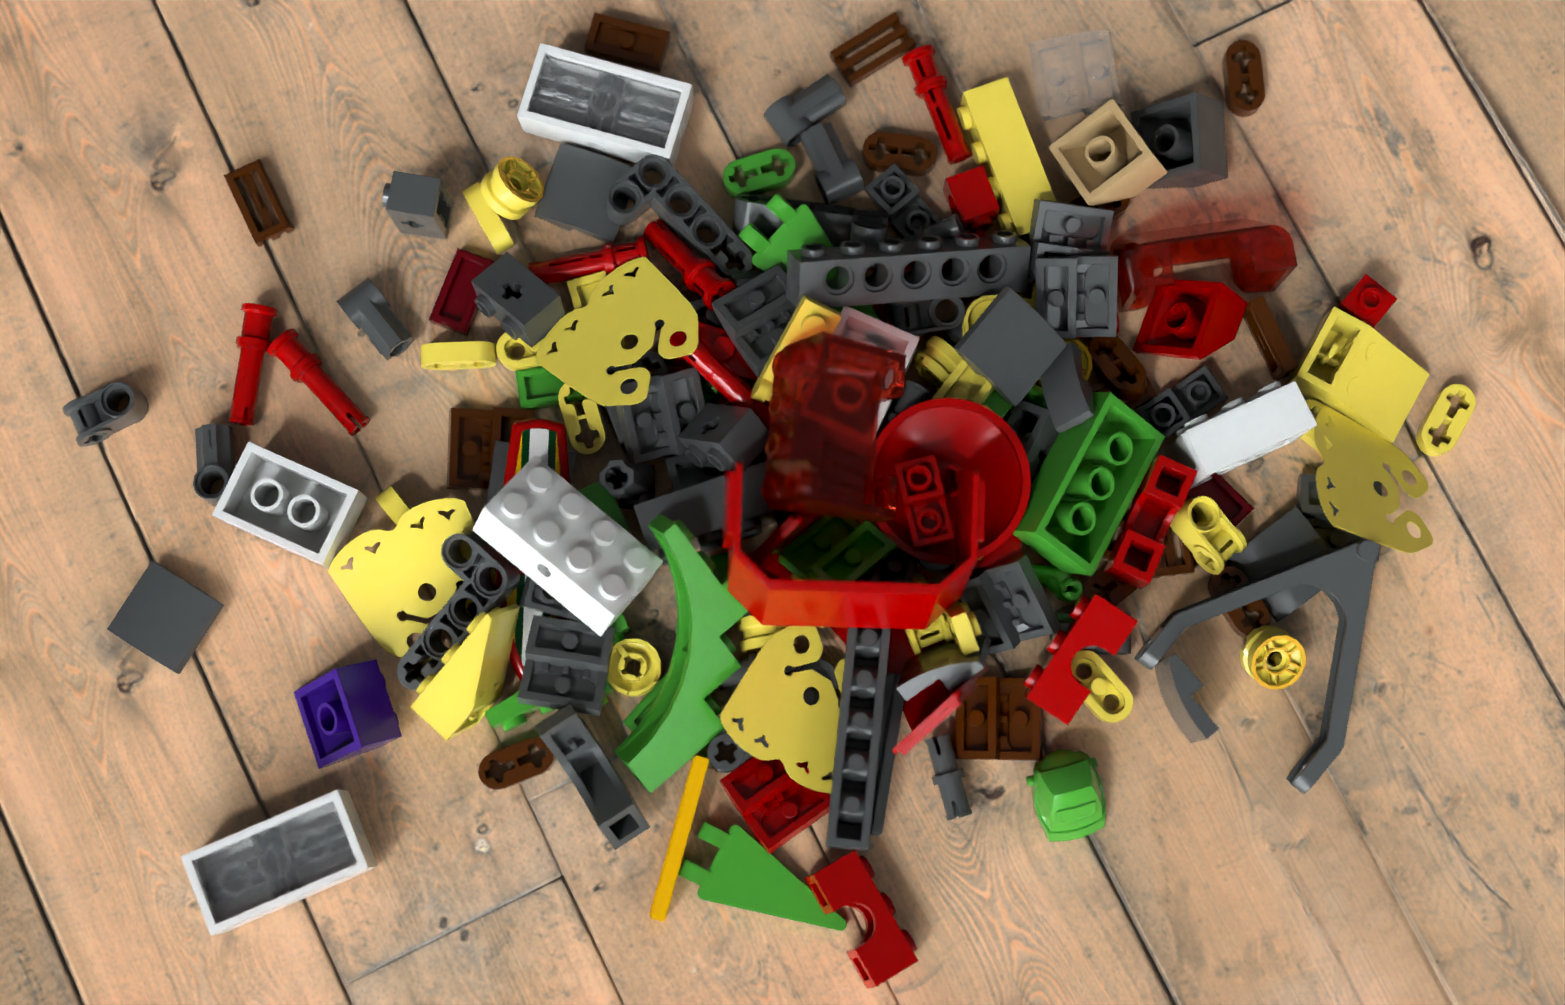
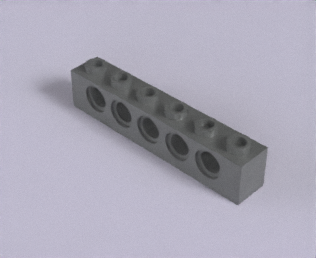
[786,230,1031,308]
[825,628,891,852]

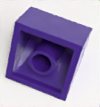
[294,659,402,769]

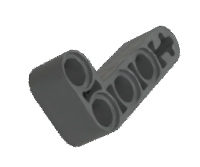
[605,154,753,278]
[732,194,889,268]
[397,530,520,690]

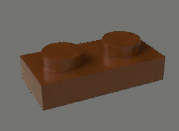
[584,13,670,73]

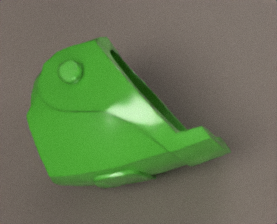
[1026,750,1106,842]

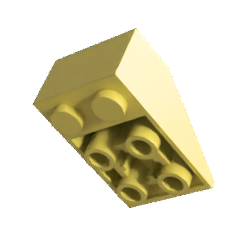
[1286,307,1430,443]
[411,603,520,741]

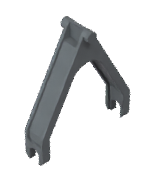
[1134,539,1380,794]

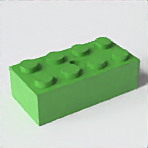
[1013,392,1165,576]

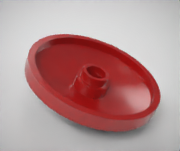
[864,398,1031,564]

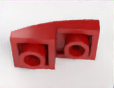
[894,454,955,551]

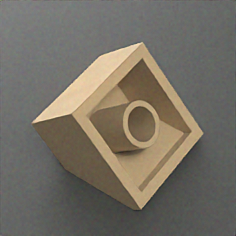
[1048,98,1168,206]

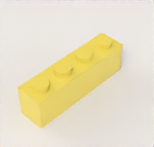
[957,77,1056,243]

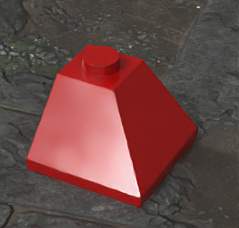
[1133,278,1247,360]

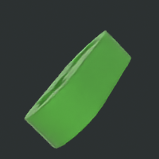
[723,148,796,198]

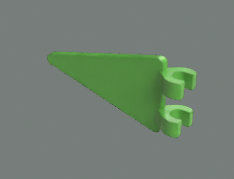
[738,193,881,321]
[678,821,847,931]

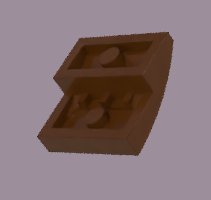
[447,407,534,490]
[956,677,1043,761]

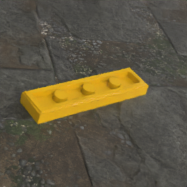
[649,755,709,922]

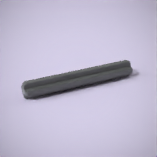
[870,673,904,836]

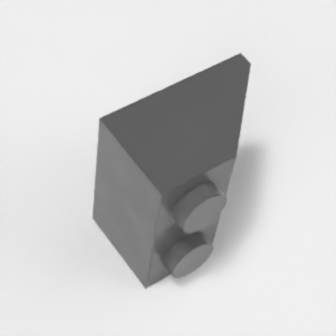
[1131,92,1228,189]

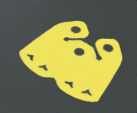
[535,257,699,406]
[1314,406,1433,553]
[328,498,495,664]
[720,626,845,793]

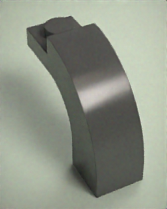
[535,703,650,850]

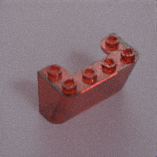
[1109,218,1298,313]
[762,331,906,523]

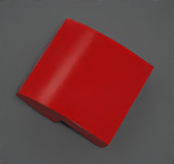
[720,757,830,854]

